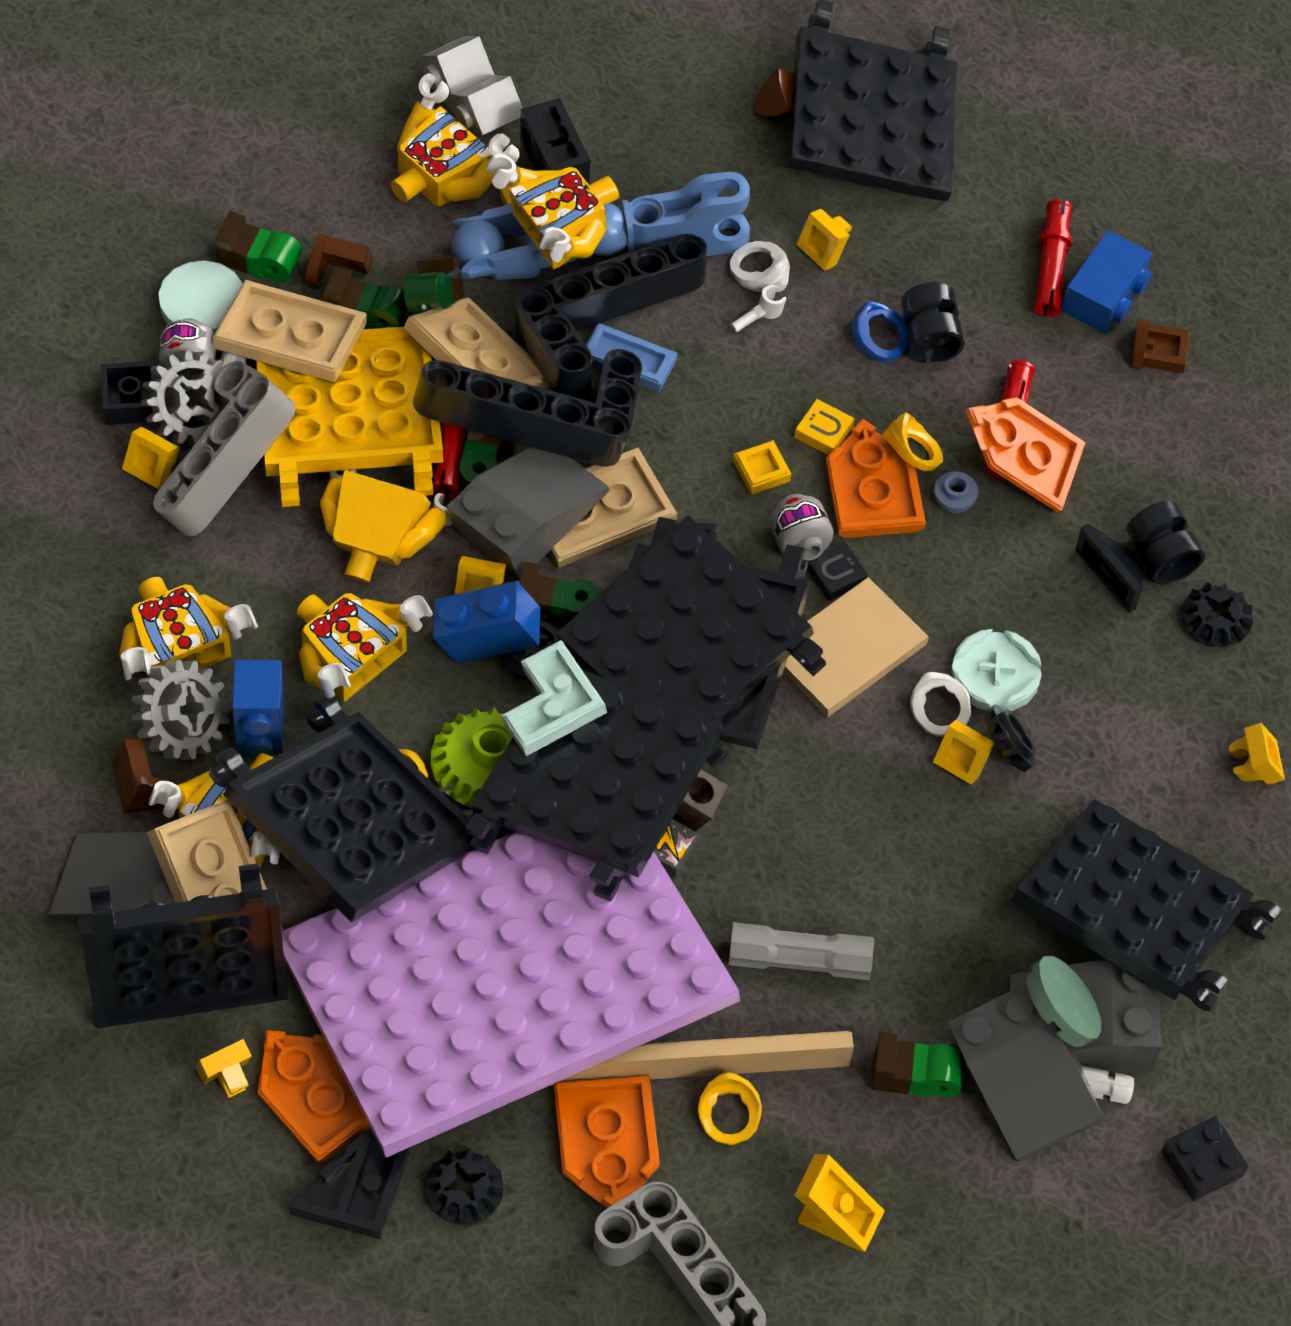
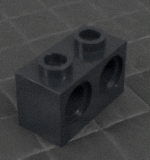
[520,98,591,185]

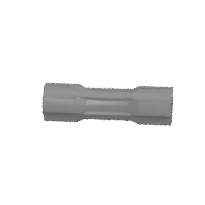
[728,922,874,980]

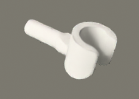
[730,285,787,333]

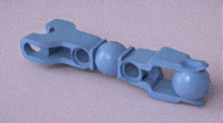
[451,172,750,280]

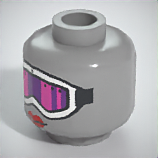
[158,318,216,380]
[770,494,833,561]

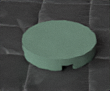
[1026,956,1102,1047]

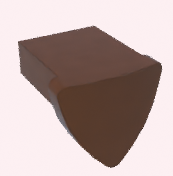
[754,68,794,118]
[305,233,374,286]
[1130,318,1190,373]
[112,739,165,814]

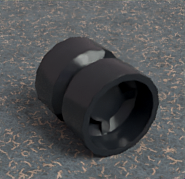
[900,282,965,363]
[1126,501,1206,585]

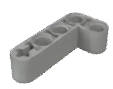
[153,361,295,537]
[593,1182,766,1326]

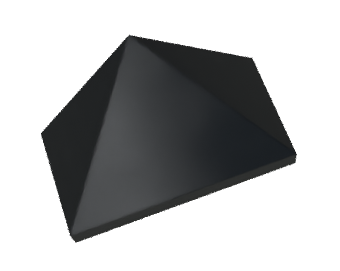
[1075,524,1143,613]

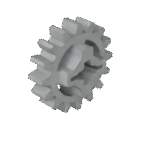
[141,350,228,446]
[131,660,230,760]

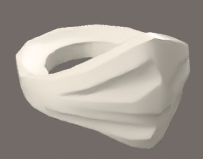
[730,241,790,292]
[910,672,971,737]

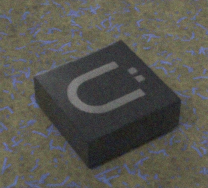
[807,542,868,601]

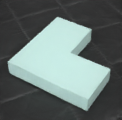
[502,640,607,756]

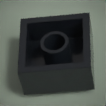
[101,361,156,425]
[1161,1115,1249,1201]

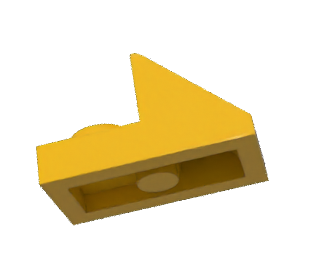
[795,1154,885,1252]

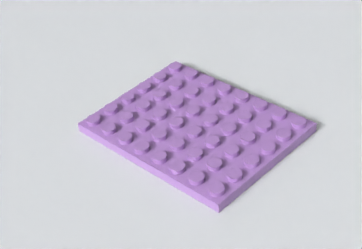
[282,831,740,1158]

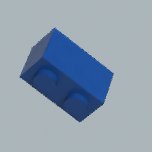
[1062,230,1153,334]
[433,581,540,663]
[233,660,285,758]

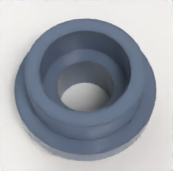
[934,471,978,513]

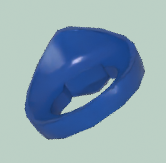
[850,301,908,362]

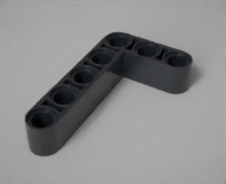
[515,234,707,399]
[413,349,642,467]

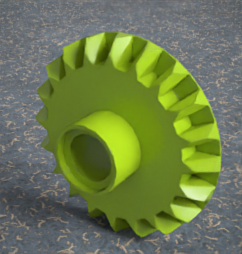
[430,706,513,808]

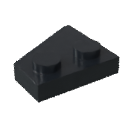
[289,1132,410,1240]

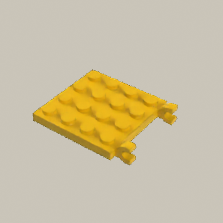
[256,326,443,507]

